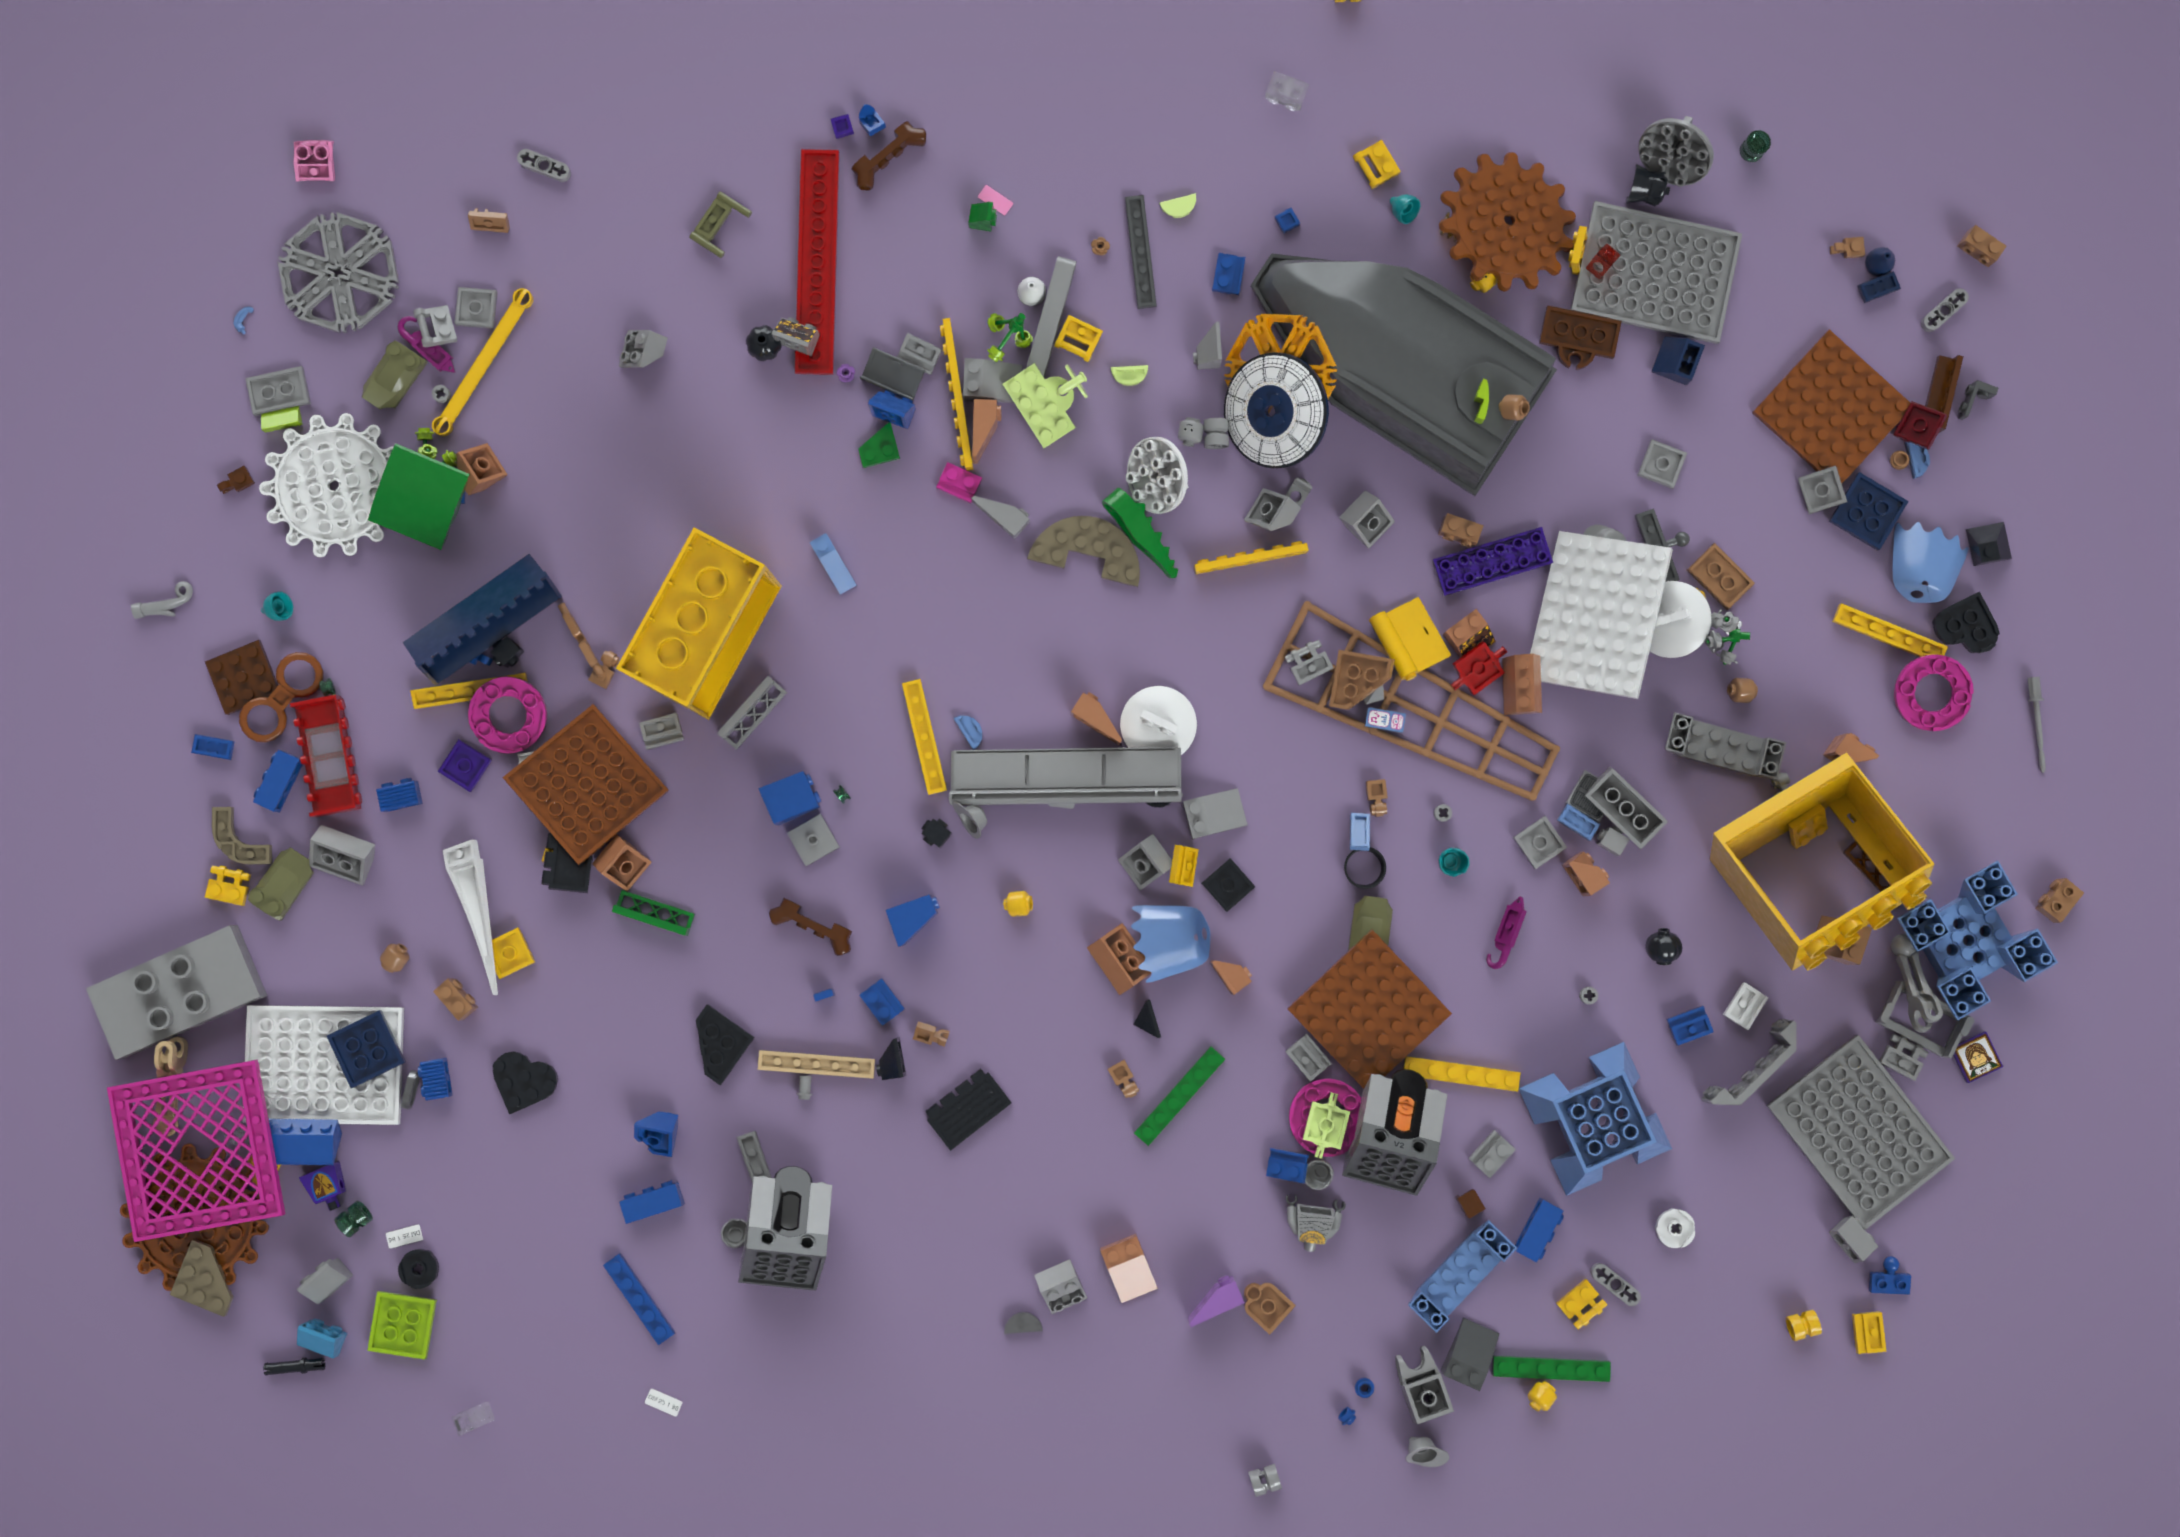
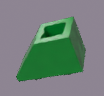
[968,202,997,232]

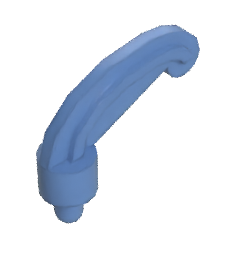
[233,306,254,334]

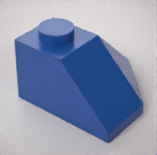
[634,1111,678,1157]

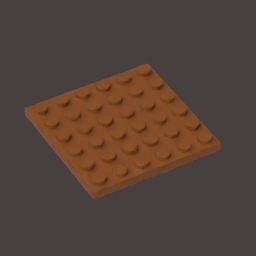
[1752,329,1911,483]
[502,704,669,865]
[1287,929,1452,1089]

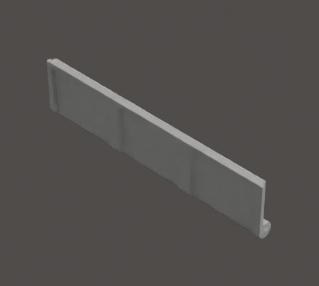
[948,747,1183,805]

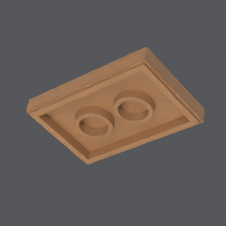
[1687,543,1755,610]

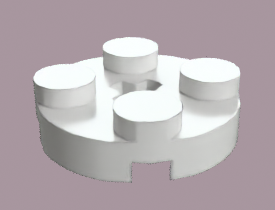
[1655,1208,1695,1248]

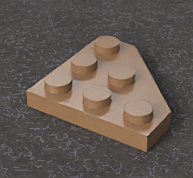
[1329,650,1395,710]

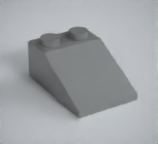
[963,358,1022,403]
[1182,788,1247,840]

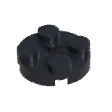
[398,1249,439,1289]

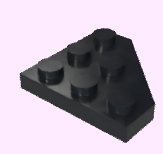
[696,1004,755,1086]

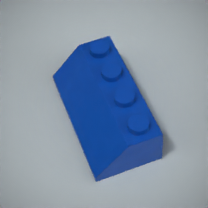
[269,1119,342,1165]

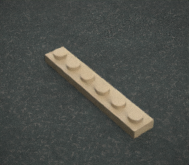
[757,1050,876,1079]

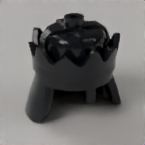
[1625,164,1670,207]

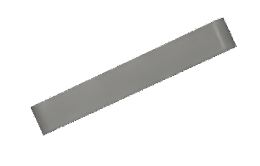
[1026,256,1077,378]

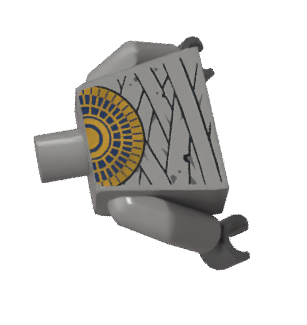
[1286,1194,1346,1252]

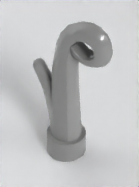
[131,581,193,619]

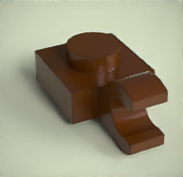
[217,466,255,494]

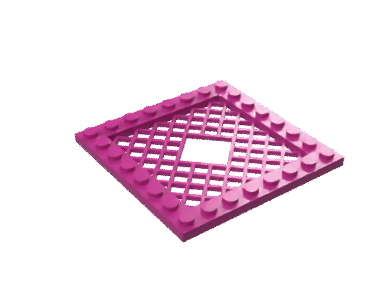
[107,1059,285,1242]

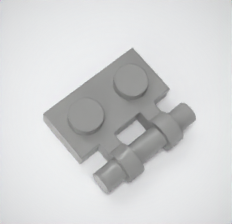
[1284,640,1333,686]
[1879,1033,1928,1081]

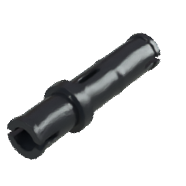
[263,1357,326,1376]

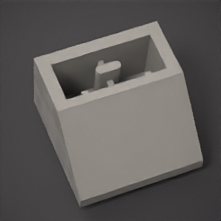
[297,1258,353,1304]
[1034,1259,1087,1314]

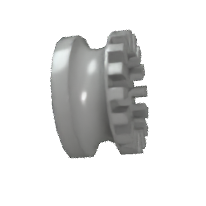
[432,385,451,403]
[1434,804,1452,822]
[1579,987,1598,1004]

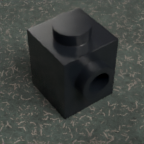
[491,636,524,668]
[921,818,952,848]

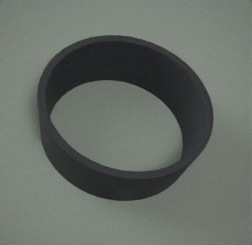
[1344,847,1386,889]

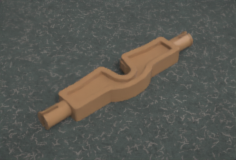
[558,603,605,678]

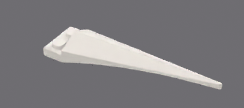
[443,840,498,995]

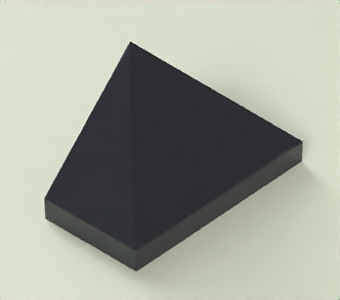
[1133,999,1161,1038]

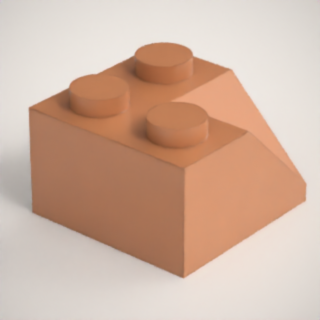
[1561,851,1610,897]

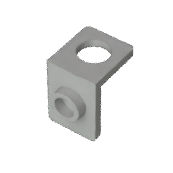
[1285,477,1312,507]

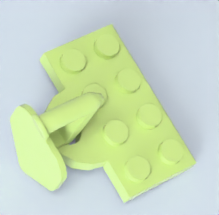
[1003,363,1088,448]

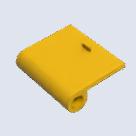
[1369,597,1451,681]

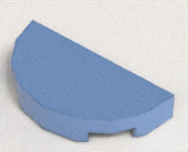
[1905,442,1930,479]
[954,715,982,750]

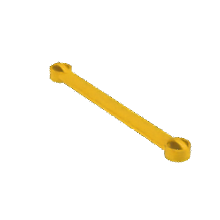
[432,288,533,437]

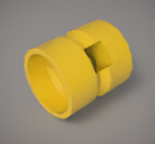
[1785,1310,1822,1341]

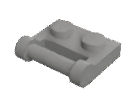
[413,305,457,347]

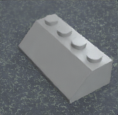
[1585,767,1668,849]

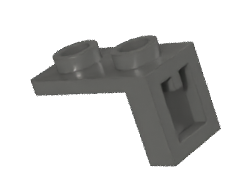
[1958,380,1999,420]

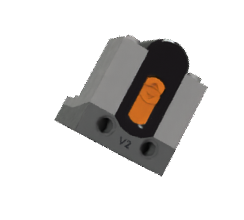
[1342,1069,1447,1196]

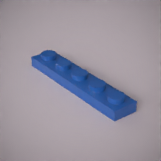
[603,1253,675,1345]

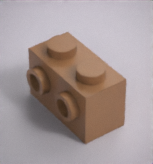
[1957,225,2007,267]
[1438,513,1484,547]
[2035,878,2084,923]
[433,978,478,1021]

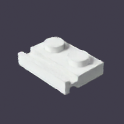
[1723,982,1769,1030]

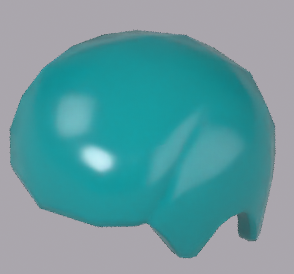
[1438,848,1470,877]

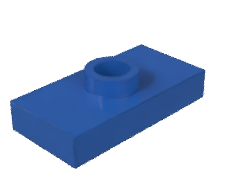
[191,734,235,760]

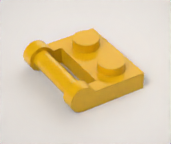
[1353,140,1401,189]
[1054,315,1103,362]

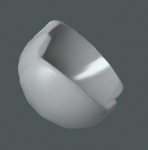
[1305,1159,1334,1190]
[721,1219,747,1248]

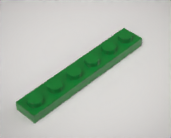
[1134,1046,1225,1146]
[1492,1355,1611,1382]

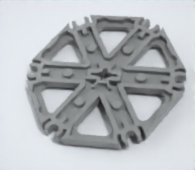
[277,212,399,333]

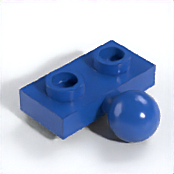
[1869,1256,1911,1295]

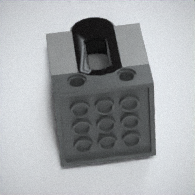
[738,1166,832,1291]

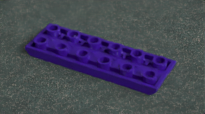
[1433,527,1553,596]

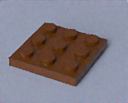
[205,640,278,715]

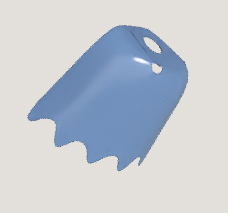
[1893,522,1969,603]
[1131,905,1211,983]

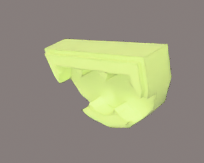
[1159,193,1196,218]
[1111,365,1148,386]

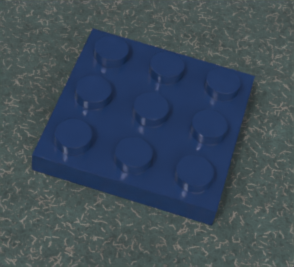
[1829,472,1909,551]
[327,1010,406,1089]

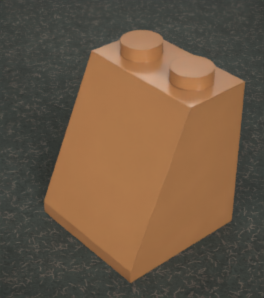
[1816,915,1872,965]

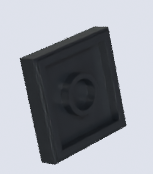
[1201,858,1255,912]

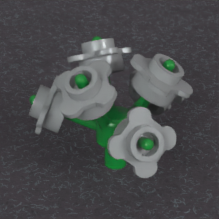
[1706,609,1750,665]

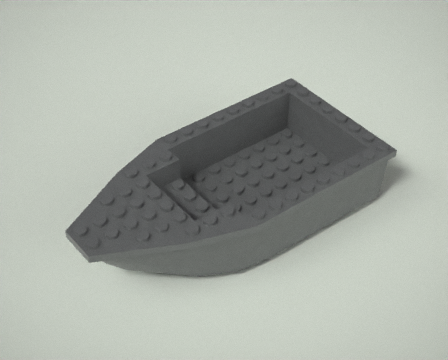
[1250,253,1557,496]

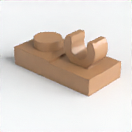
[468,208,510,233]

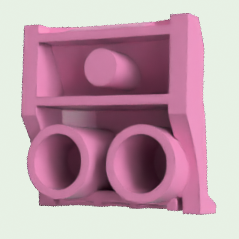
[294,140,335,181]

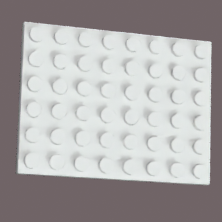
[1530,531,1673,699]
[243,1005,404,1125]

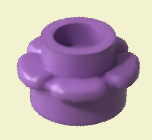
[837,364,855,382]

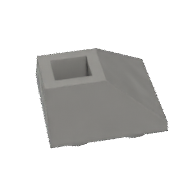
[619,330,668,368]

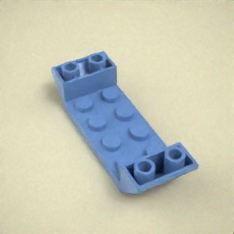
[1408,1220,1517,1333]

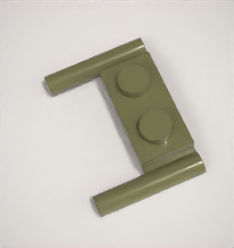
[689,191,752,258]

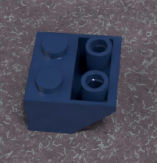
[1651,336,1705,385]

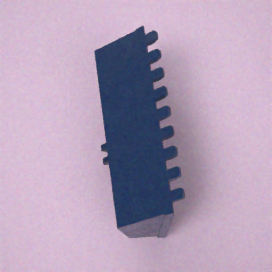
[402,554,562,686]

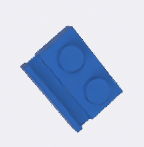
[1212,253,1246,296]
[859,978,905,1026]
[1666,1006,1714,1046]
[1266,1148,1309,1183]

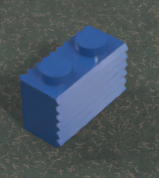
[376,778,423,812]
[418,1058,453,1101]

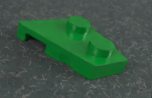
[858,422,900,468]

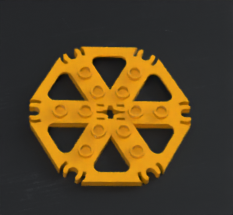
[1224,314,1337,413]

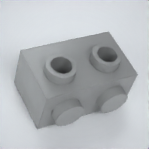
[1828,1216,1879,1263]

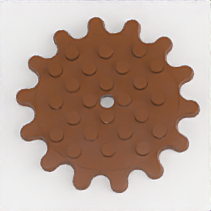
[1439,152,1576,292]
[120,1143,269,1291]

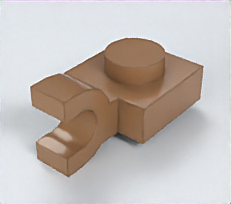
[1830,237,1865,259]
[913,1021,950,1047]

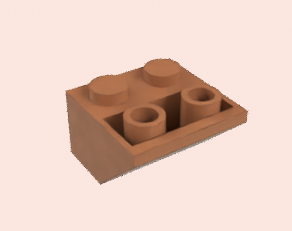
[1823,733,1879,763]

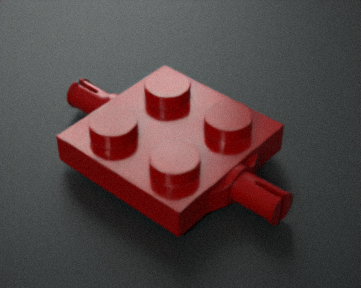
[1450,641,1507,695]

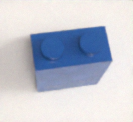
[758,771,822,826]
[886,894,940,947]

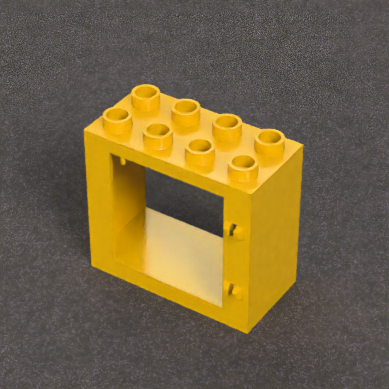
[616,527,782,720]
[1710,752,1935,971]

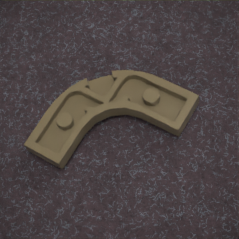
[212,807,272,865]

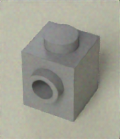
[1597,826,1630,856]

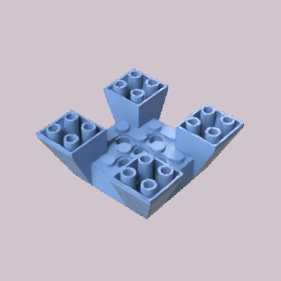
[1897,861,2058,1021]
[1519,1042,1672,1196]

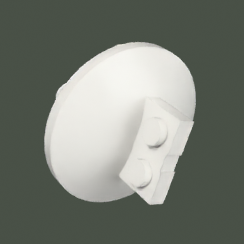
[1126,437,1189,514]
[1650,581,1712,658]
[1120,686,1197,755]

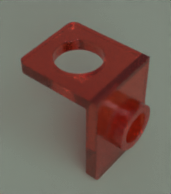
[1586,244,1621,279]

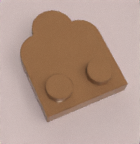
[1244,1282,1296,1335]

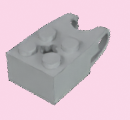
[1395,1345,1454,1424]

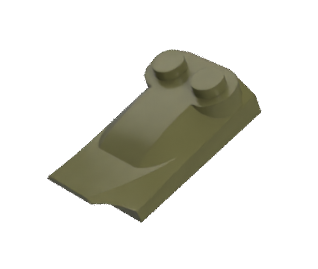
[362,340,428,409]
[247,847,314,921]
[1348,896,1393,951]

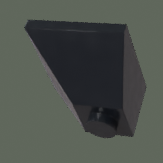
[1966,522,2012,566]
[876,1037,906,1080]

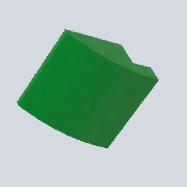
[368,443,470,550]

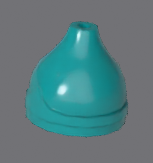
[1390,194,1421,224]
[261,592,294,621]

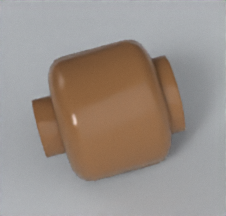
[1499,394,1530,421]
[1727,678,1758,703]
[380,943,410,973]

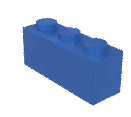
[253,750,303,813]
[619,1180,685,1224]
[1515,1198,1564,1263]

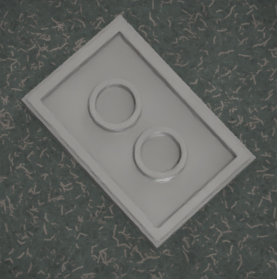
[245,366,311,416]

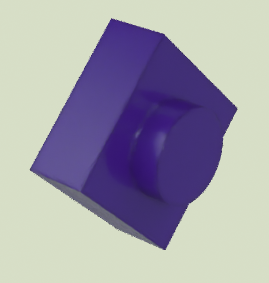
[830,114,854,139]

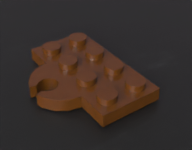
[1539,305,1622,370]

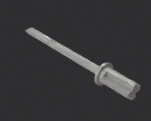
[2028,677,2046,773]

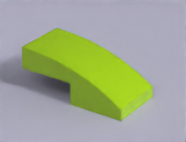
[1474,378,1489,424]

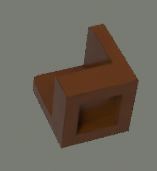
[1455,1189,1486,1219]

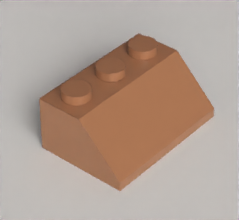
[1502,654,1542,715]
[1087,923,1151,995]

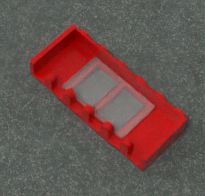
[290,694,362,818]

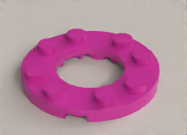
[1894,654,1974,731]
[468,676,547,753]
[1289,1078,1361,1157]

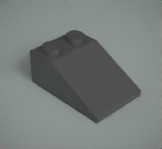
[1440,1317,1499,1391]

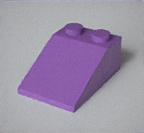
[1188,1275,1245,1327]

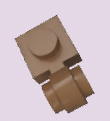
[588,651,620,689]
[1365,779,1388,817]
[1107,1060,1139,1098]

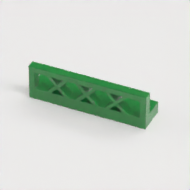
[612,890,695,936]

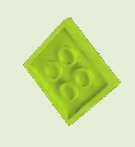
[367,1291,437,1359]

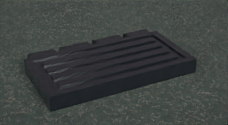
[541,833,593,893]
[925,1068,1012,1151]

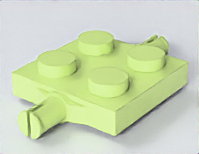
[1302,1092,1350,1159]

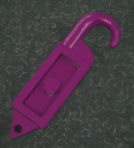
[397,316,455,373]
[1486,896,1527,969]

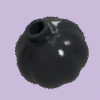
[746,325,782,361]
[1645,928,1683,965]

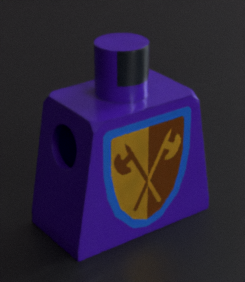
[299,1161,346,1211]

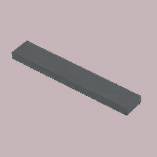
[1125,195,1157,309]

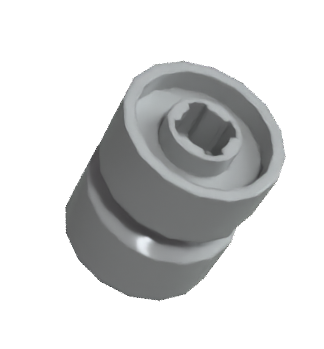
[1204,418,1229,449]
[1248,1464,1282,1497]

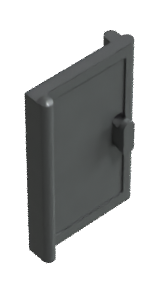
[860,347,925,401]

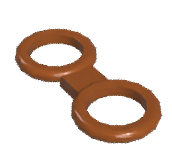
[239,652,324,742]

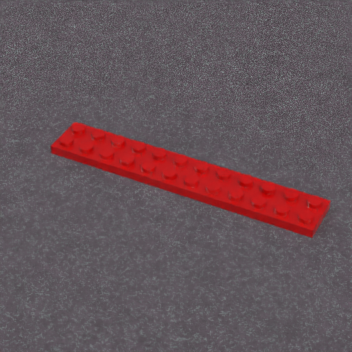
[795,149,840,375]

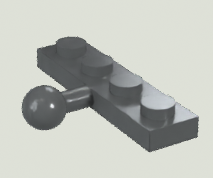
[1635,509,1690,582]

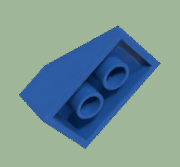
[868,391,916,429]

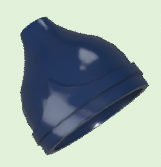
[1865,247,1896,277]

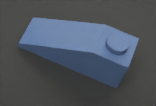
[809,533,857,595]

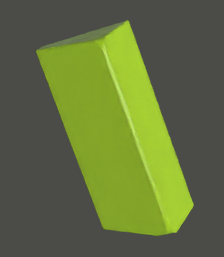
[261,406,303,433]

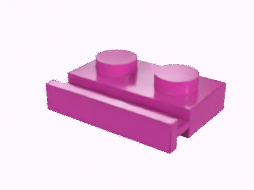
[936,462,982,504]

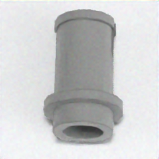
[797,1076,812,1100]

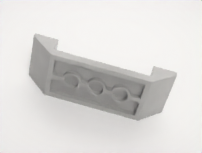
[1665,712,1787,780]
[1701,1019,1797,1105]

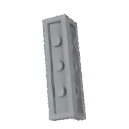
[717,676,787,750]

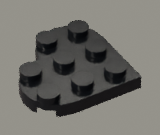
[1932,591,2000,653]
[493,1051,558,1115]

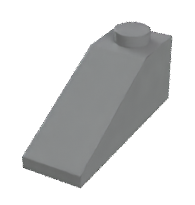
[971,496,1030,539]

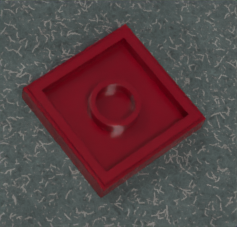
[1893,401,1947,450]

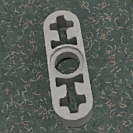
[517,149,571,182]
[1921,289,1969,332]
[1590,1263,1641,1306]

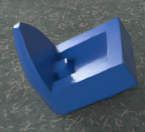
[859,104,886,136]

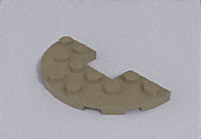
[1027,516,1140,587]

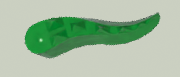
[1102,488,1178,578]

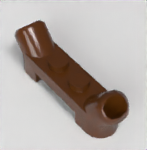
[851,121,926,191]
[769,898,853,956]

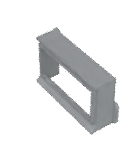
[1875,981,1974,1058]

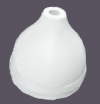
[1017,277,1046,306]

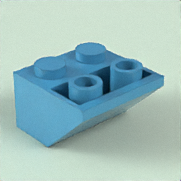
[297,1319,347,1358]

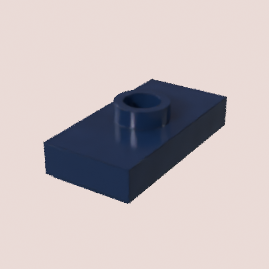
[1857,271,1901,303]

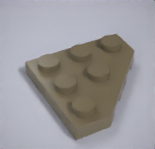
[170,1239,234,1317]

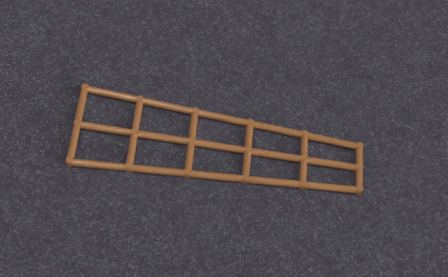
[1263,601,1560,801]

